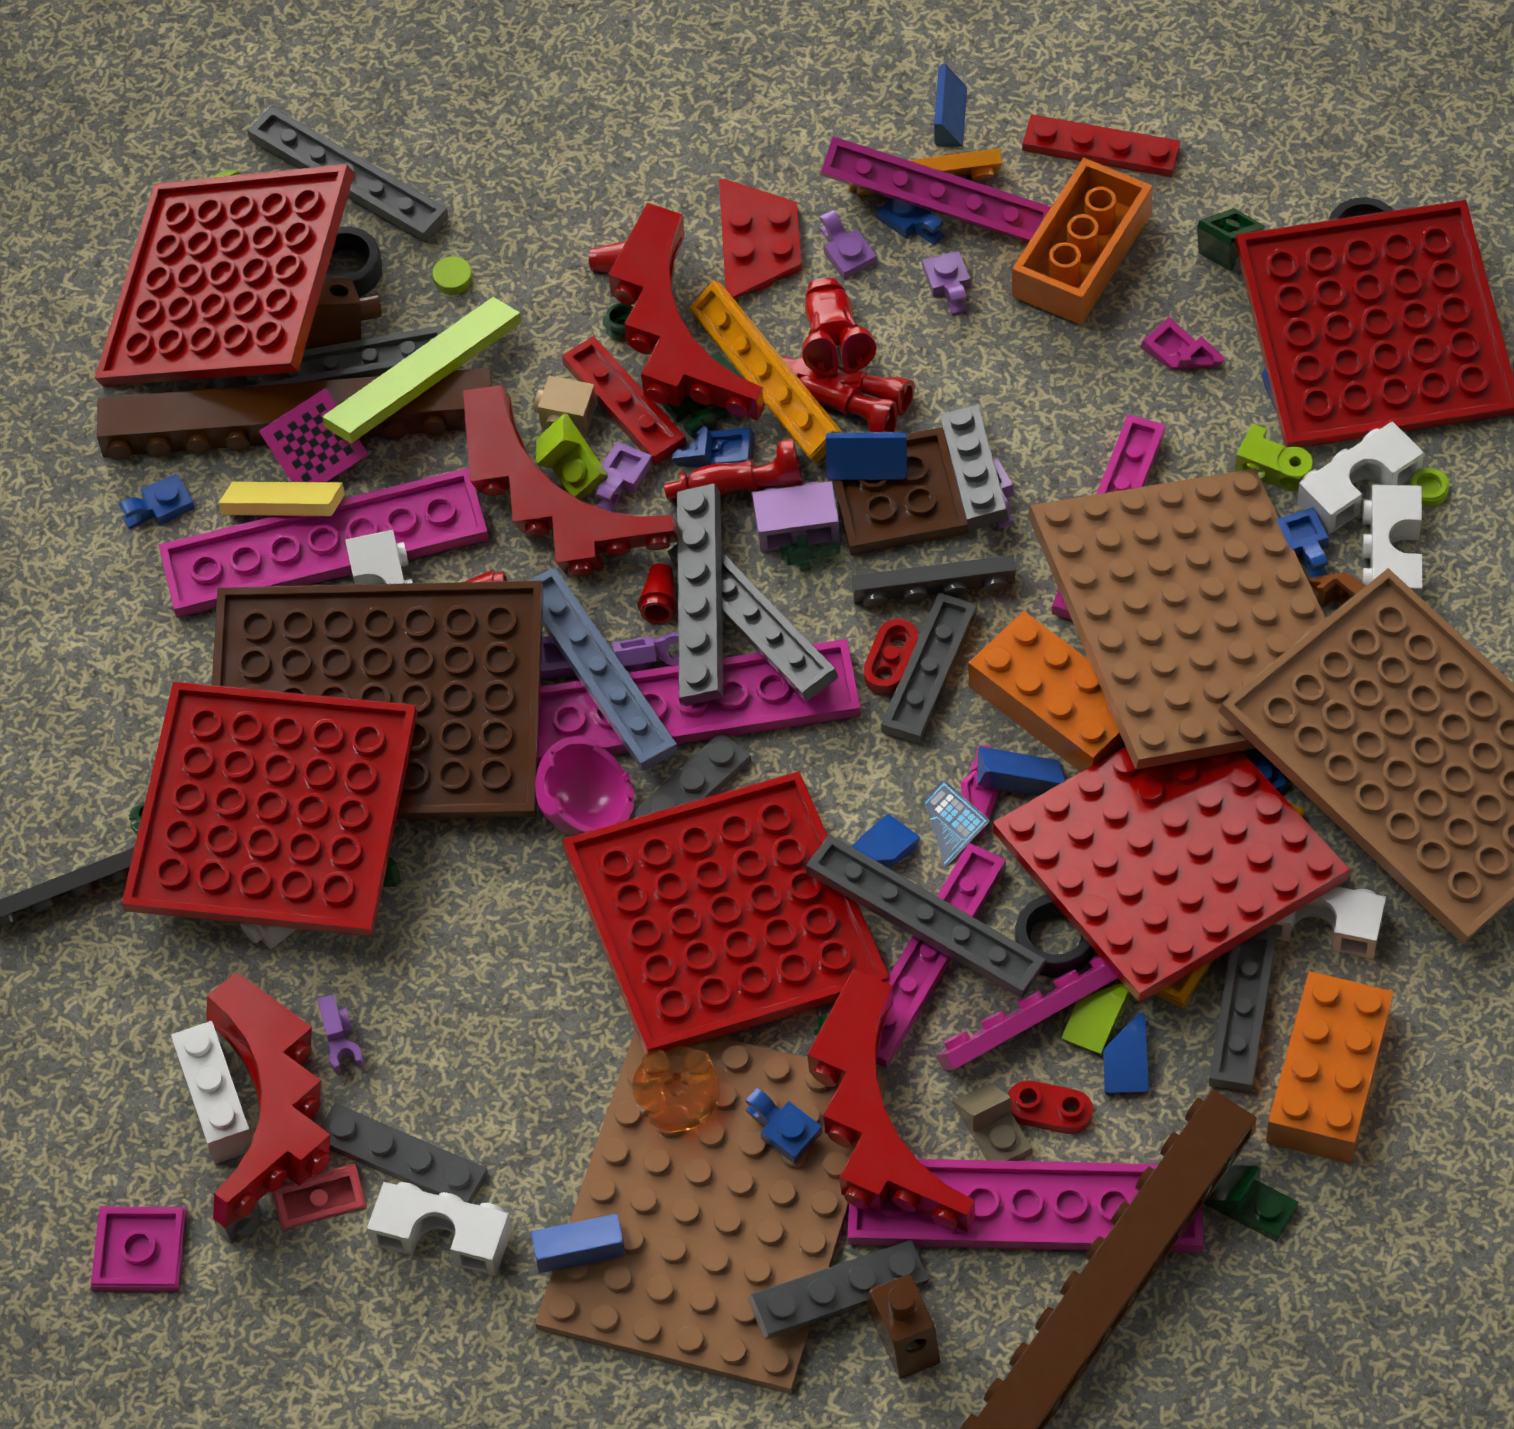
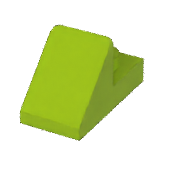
[536,414,608,501]

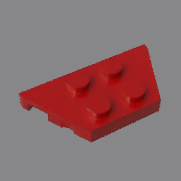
[719,179,802,302]

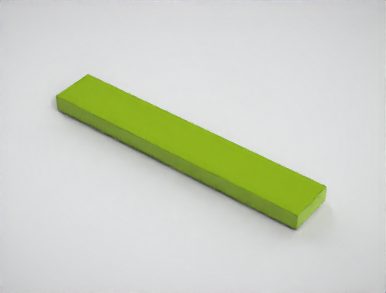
[322,297,522,443]

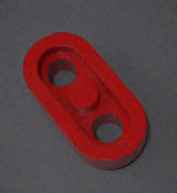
[864,619,918,695]
[1008,1080,1093,1134]

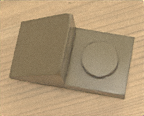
[953,1083,1032,1161]

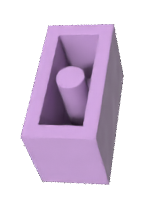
[752,481,840,552]

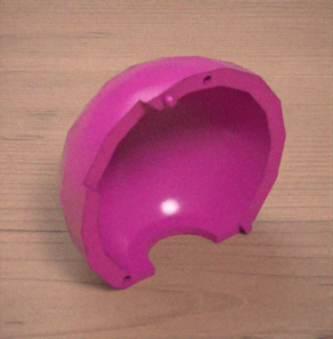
[535,736,634,836]

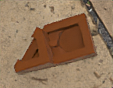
[1308,572,1366,608]

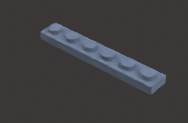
[529,567,678,771]

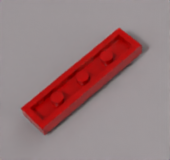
[1022,114,1180,177]
[562,336,687,466]

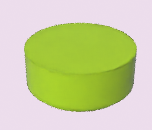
[433,256,472,295]
[1409,468,1449,507]

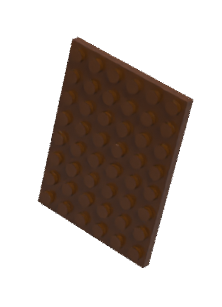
[212,580,544,819]

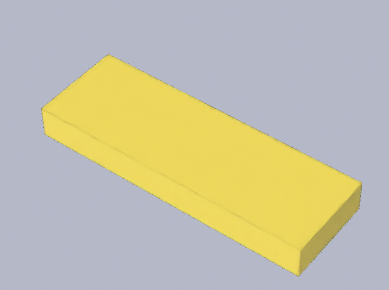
[218,482,345,516]

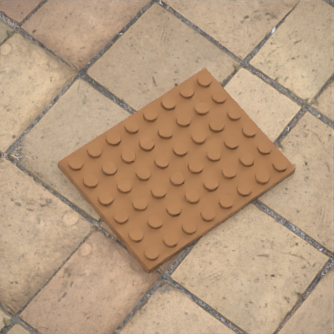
[1028,468,1326,770]
[1218,568,1514,945]
[535,1030,887,1394]

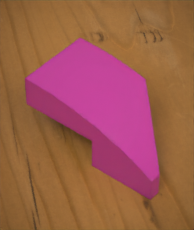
[1140,317,1225,370]

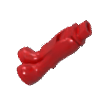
[801,278,877,376]
[782,356,915,433]
[664,439,803,500]

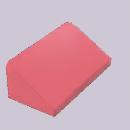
[272,1163,367,1230]

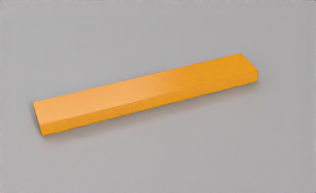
[688,280,843,463]

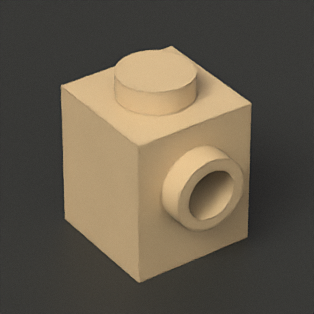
[534,376,597,436]

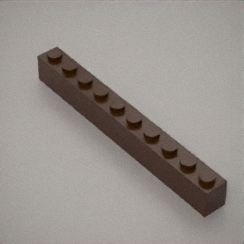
[97,368,493,460]
[960,1089,1257,1429]

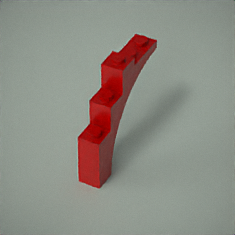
[608,202,764,421]
[463,385,678,577]
[807,969,976,1232]
[206,972,330,1228]

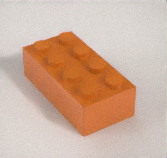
[1012,158,1153,325]
[968,611,1126,772]
[1266,971,1394,1164]

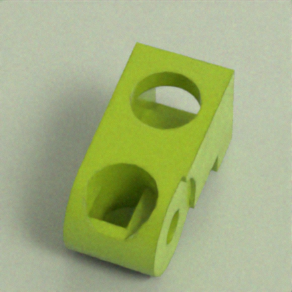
[1235,423,1313,492]

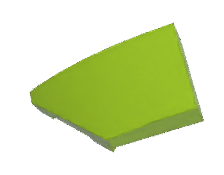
[1061,982,1131,1055]

